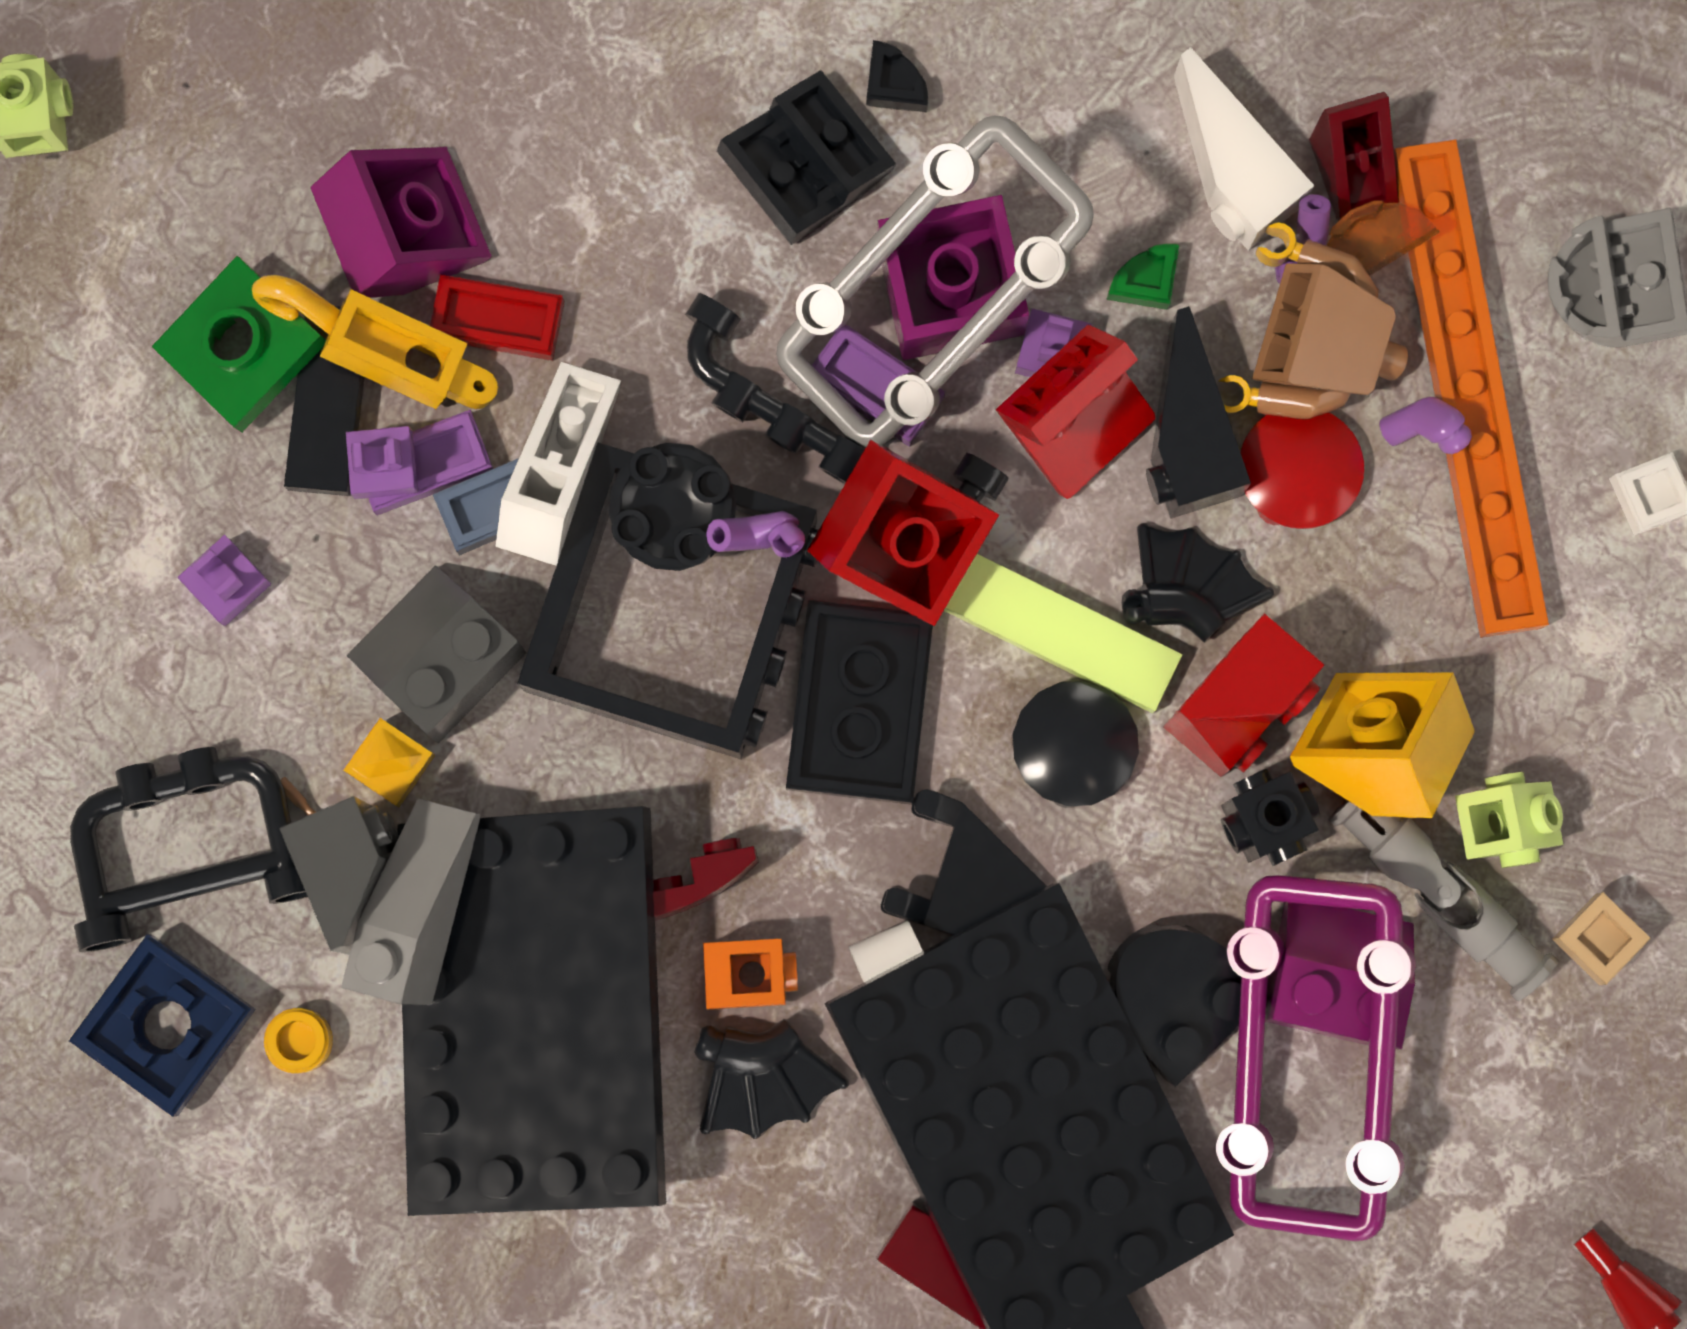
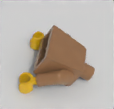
[1218,222,1408,419]

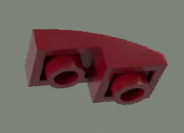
[653,838,759,921]

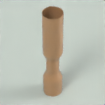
[280,777,315,816]

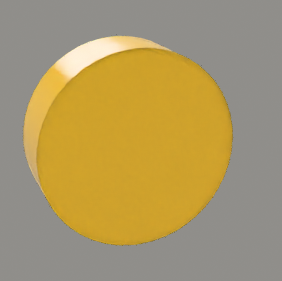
[264,1008,333,1073]

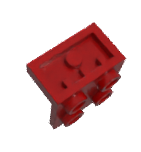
[995,324,1156,499]

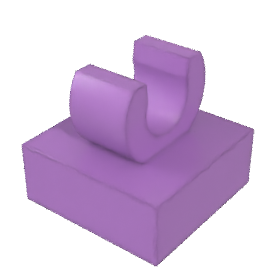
[1015,308,1092,377]
[346,426,418,499]
[177,534,271,627]

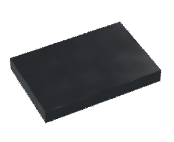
[786,600,933,805]

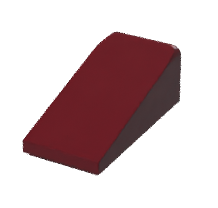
[876,1202,986,1329]

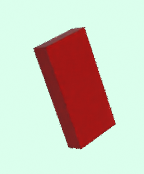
[430,275,565,361]

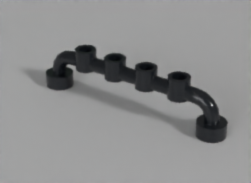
[685,293,1009,502]

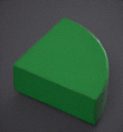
[1106,244,1179,310]

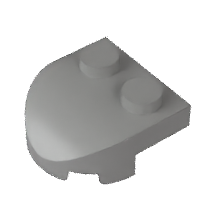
[1548,208,1687,347]

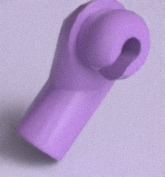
[1275,194,1331,284]
[1379,397,1472,454]
[706,511,805,557]

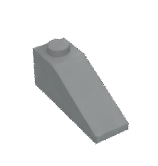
[341,799,481,1005]

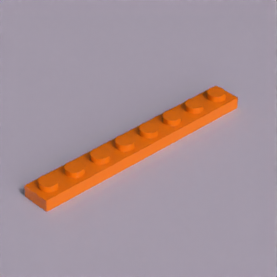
[1394,139,1549,638]

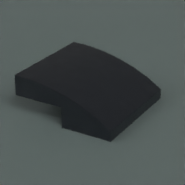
[717,70,896,245]

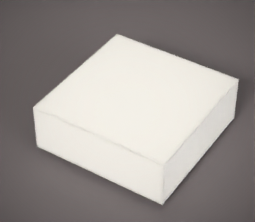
[1609,452,1687,536]

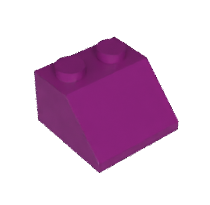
[310,147,492,298]
[1265,902,1415,1050]

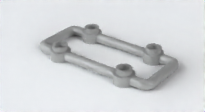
[776,115,1094,448]

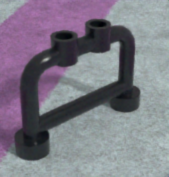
[70,747,308,953]

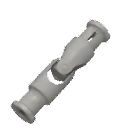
[1328,800,1559,1001]

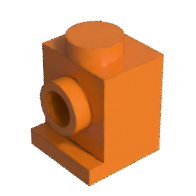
[703,938,798,1010]

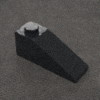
[1146,306,1251,519]

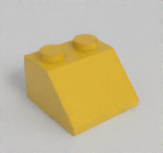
[1290,672,1475,818]

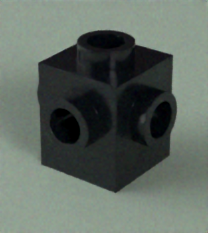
[1221,768,1320,866]

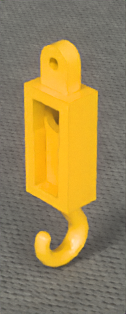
[252,275,498,409]

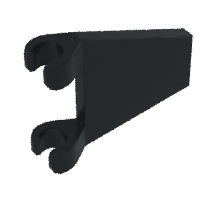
[880,789,1047,935]

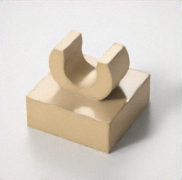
[1552,892,1651,985]

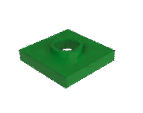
[151,256,326,433]

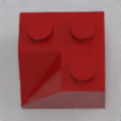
[807,439,999,626]
[1163,613,1325,777]

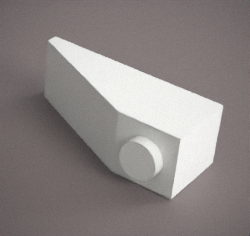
[1174,47,1315,251]
[496,362,621,566]

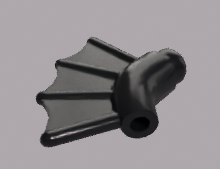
[1121,523,1274,643]
[694,1019,849,1139]

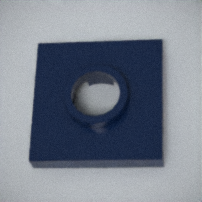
[69,934,256,1117]

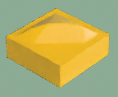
[343,718,436,808]

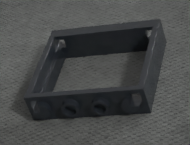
[517,442,819,760]

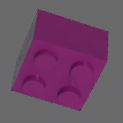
[877,195,1029,360]

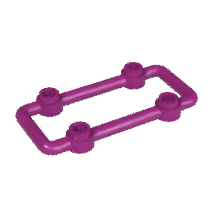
[1216,875,1416,1241]

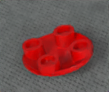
[1240,412,1364,529]

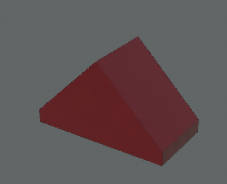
[1309,92,1399,224]

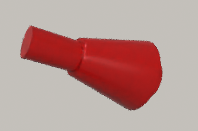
[1573,1228,1683,1329]

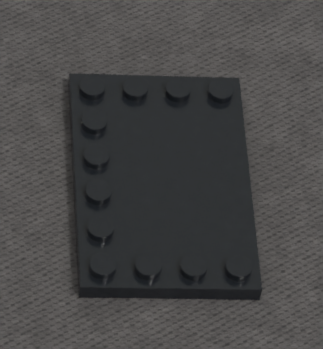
[397,806,666,1216]

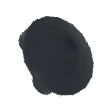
[609,443,737,571]
[1011,681,1139,808]

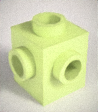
[0,54,73,158]
[1455,772,1564,868]

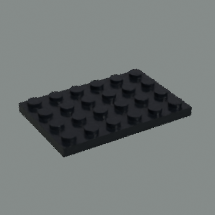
[824,883,1234,1329]

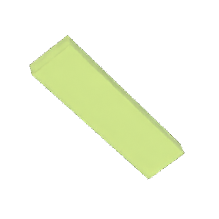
[944,554,1183,714]

